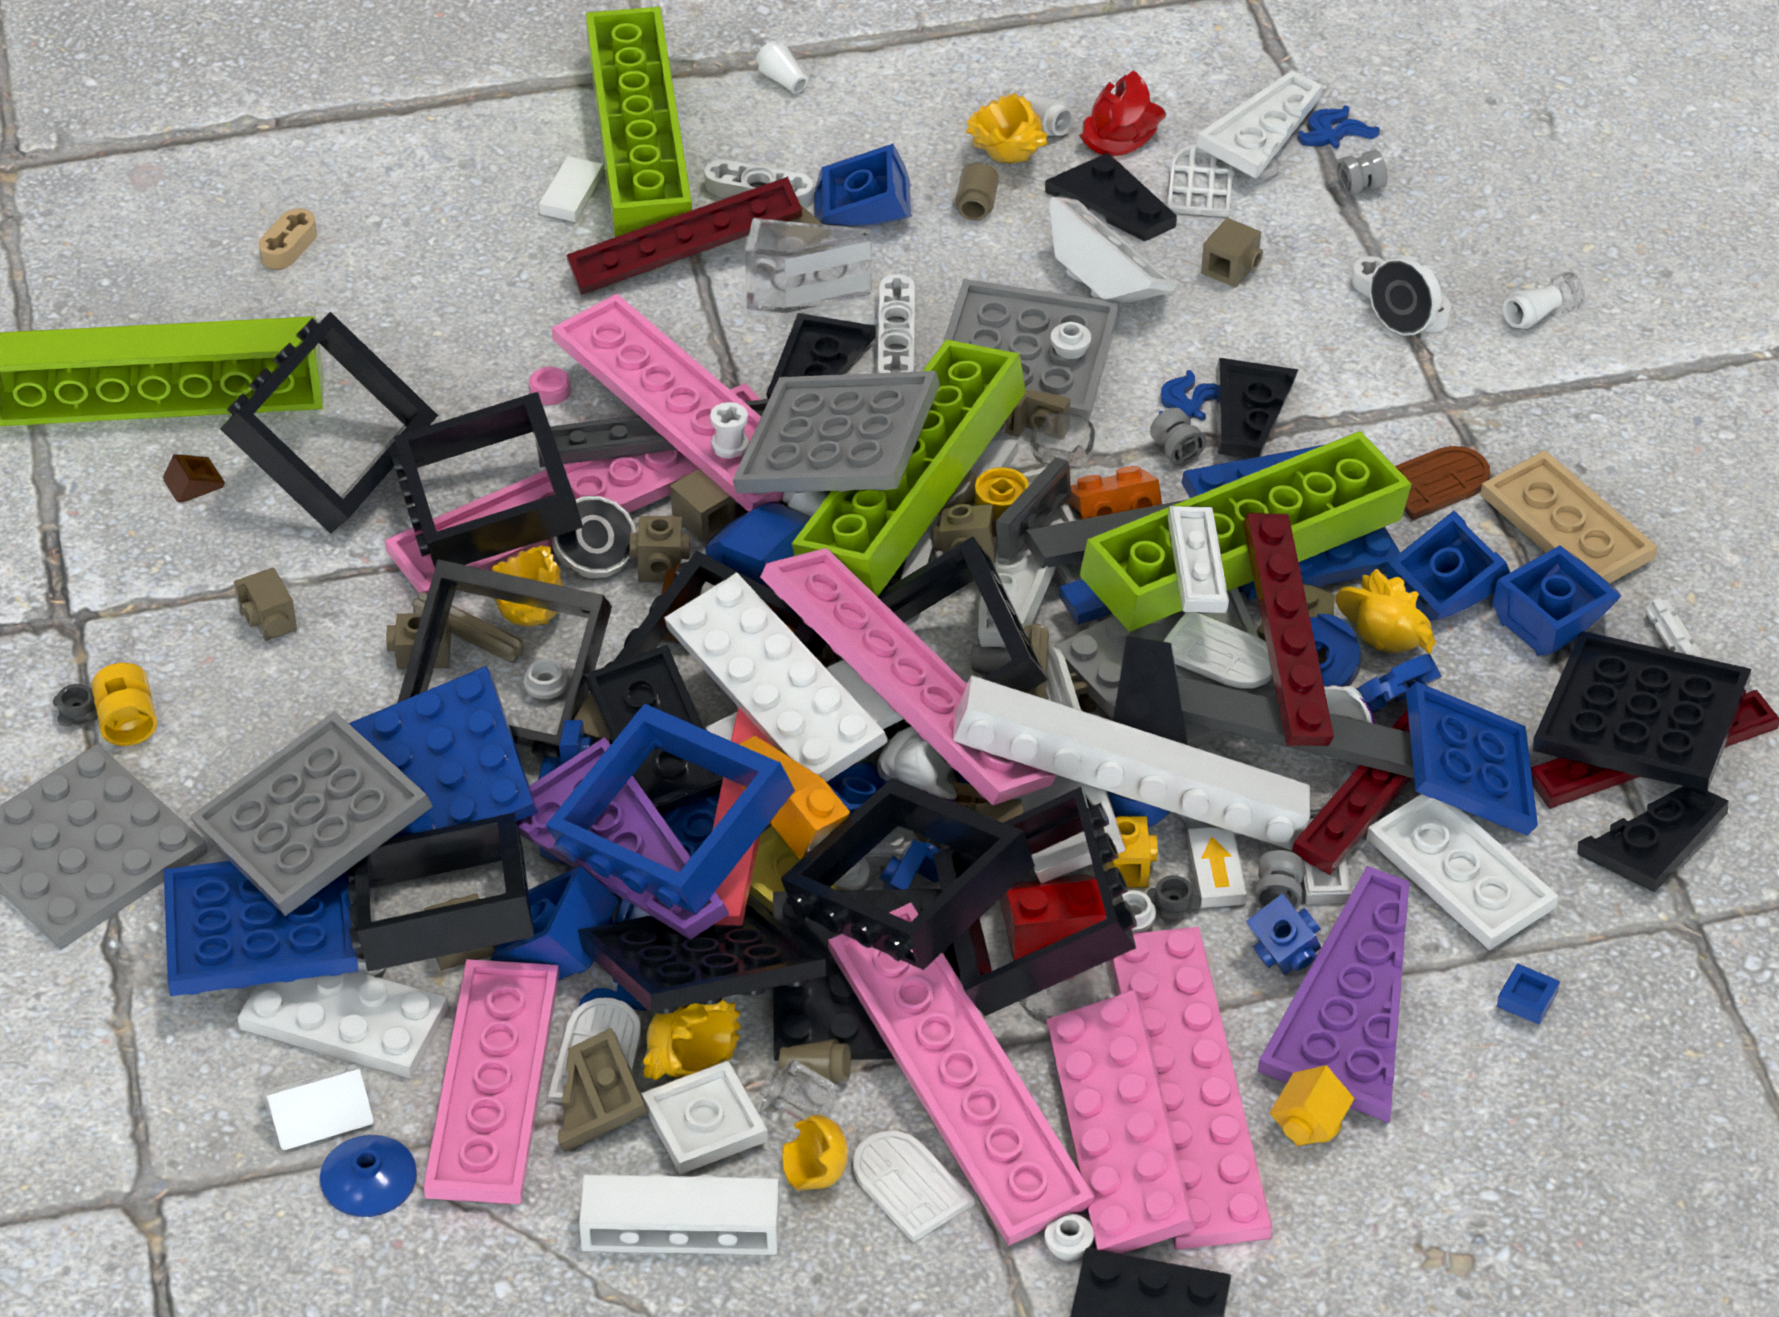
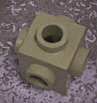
[933,504,998,563]
[630,516,690,582]

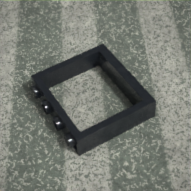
[220,312,439,534]
[391,392,584,568]
[878,536,1048,740]
[604,550,828,730]
[397,560,612,758]
[781,778,1035,970]
[933,787,1137,1017]
[347,813,535,972]

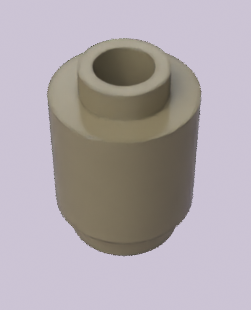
[955,163,999,221]

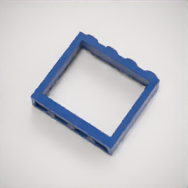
[546,704,795,915]

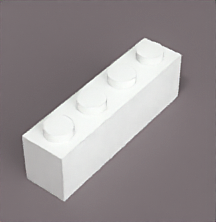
[579,1173,780,1255]

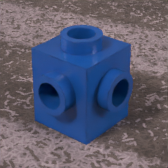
[1246,893,1321,975]

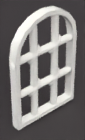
[1167,145,1234,218]

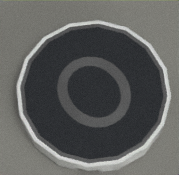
[1369,255,1442,335]
[552,496,636,579]

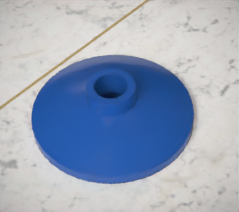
[320,1135,417,1217]

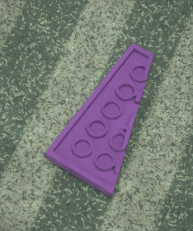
[517,737,729,940]
[1258,866,1409,1123]

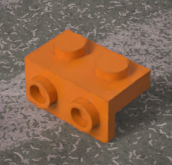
[1066,466,1162,519]

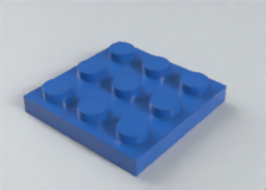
[1406,681,1538,836]

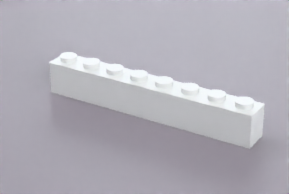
[953,675,1310,850]

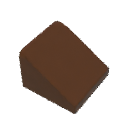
[163,454,225,502]

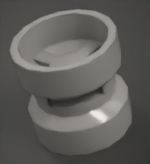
[1336,150,1388,196]
[1150,408,1206,465]
[1256,850,1304,910]

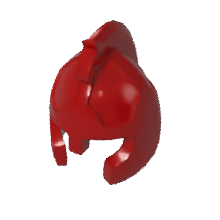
[1079,70,1166,156]

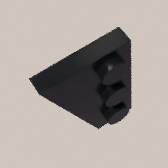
[1045,153,1177,241]
[766,313,876,399]
[1216,357,1299,459]
[1113,636,1188,745]
[1577,786,1729,892]
[1070,1248,1232,1317]

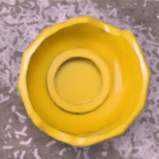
[782,1114,848,1191]

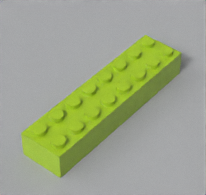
[586,6,692,238]
[0,316,324,426]
[791,339,1026,597]
[1079,431,1412,632]

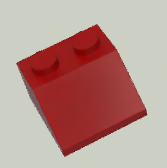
[999,874,1106,961]

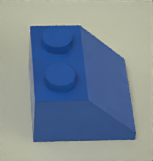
[490,866,619,980]

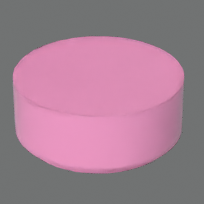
[529,367,571,405]

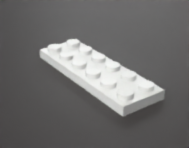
[664,573,887,782]

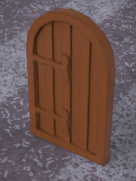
[1395,446,1490,520]

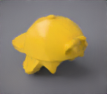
[966,92,1048,164]
[492,545,564,627]
[1336,569,1436,654]
[643,997,741,1081]

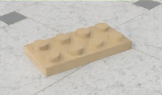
[1480,450,1658,583]

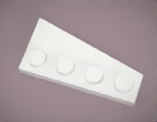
[1196,70,1322,179]
[978,545,1057,648]

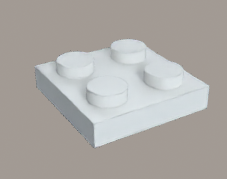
[641,1060,768,1175]

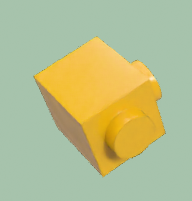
[1113,816,1158,888]
[1269,1065,1355,1146]

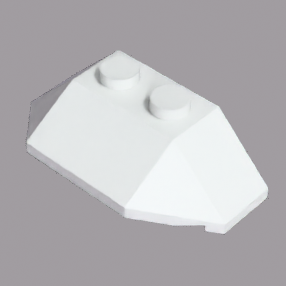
[1049,196,1177,304]

